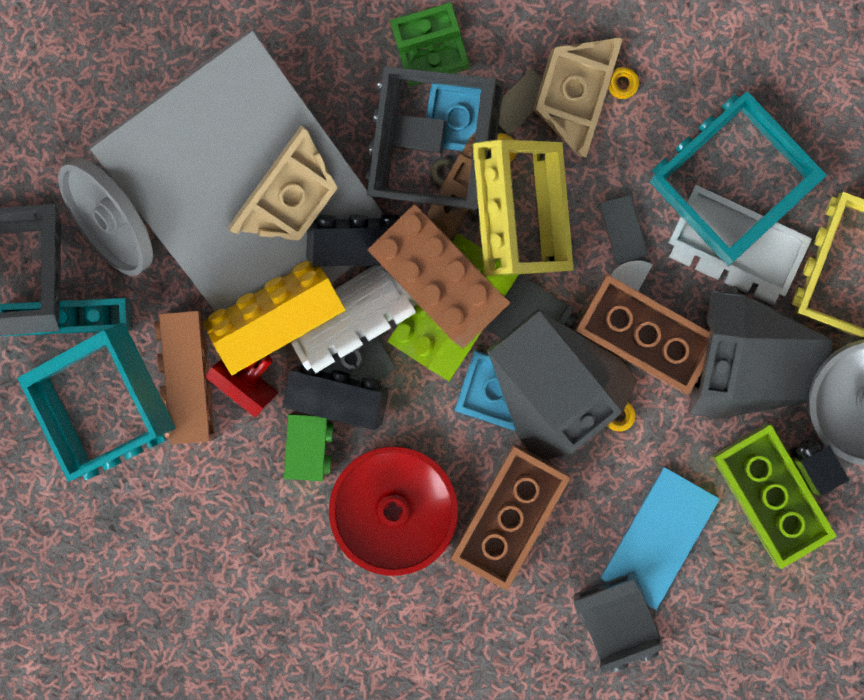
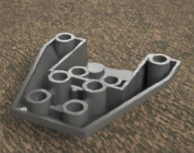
[688,291,833,418]
[487,309,638,460]

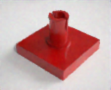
[205,355,279,418]

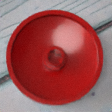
[329,446,458,576]

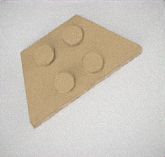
[533,38,623,157]
[228,125,338,241]

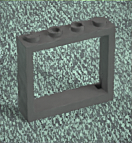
[365,66,504,210]
[0,204,61,336]

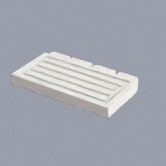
[668,185,812,306]
[291,265,418,373]

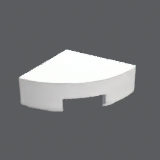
[610,261,653,291]

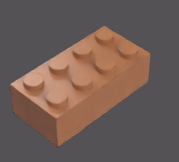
[368,204,511,349]
[574,274,710,395]
[154,311,215,445]
[451,443,571,591]

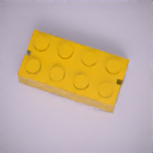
[203,261,346,376]

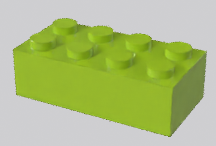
[387,233,518,382]
[710,423,837,569]

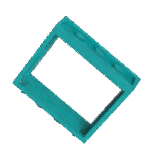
[649,91,827,266]
[17,322,176,482]

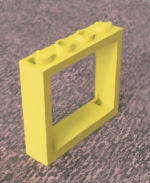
[473,139,574,276]
[791,192,864,339]

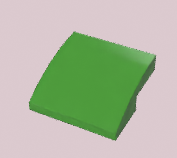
[390,2,470,87]

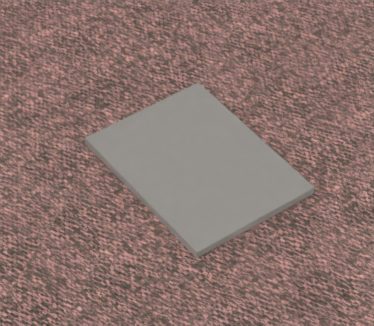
[89,28,383,311]

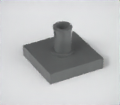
[322,336,396,381]

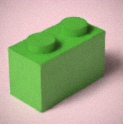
[284,414,334,481]

